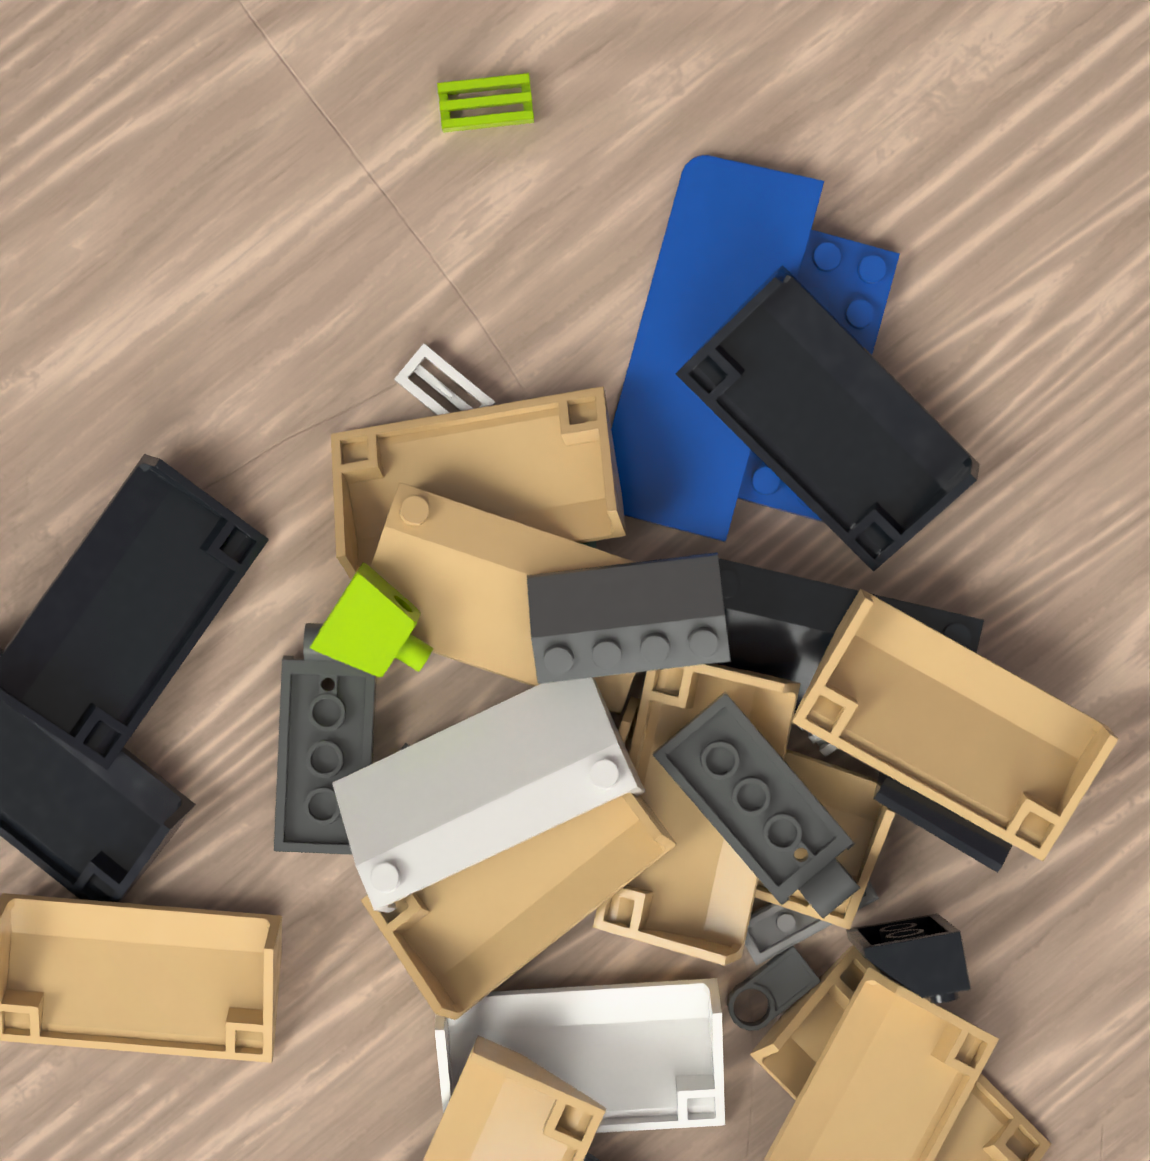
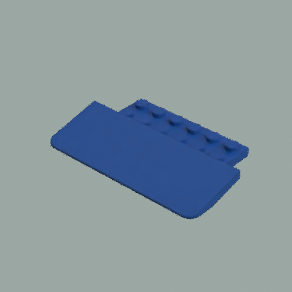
[611,155,900,542]

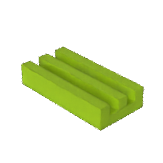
[437,73,534,133]

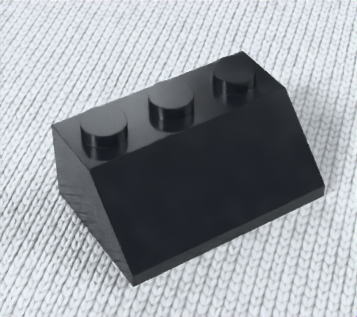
[873,771,1013,873]
[846,913,971,1003]

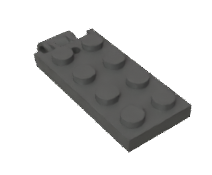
[274,623,377,855]
[653,692,860,919]

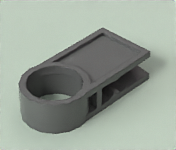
[727,946,821,1031]

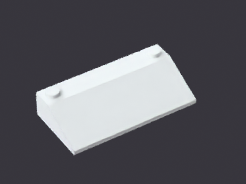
[332,677,646,913]
[435,978,725,1133]

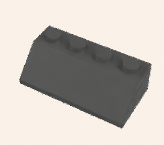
[527,552,730,684]

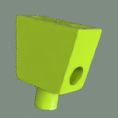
[310,562,434,677]

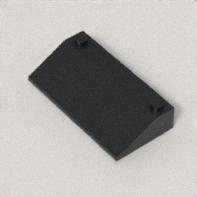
[676,265,980,572]
[0,454,269,770]
[713,558,984,714]
[0,648,196,903]

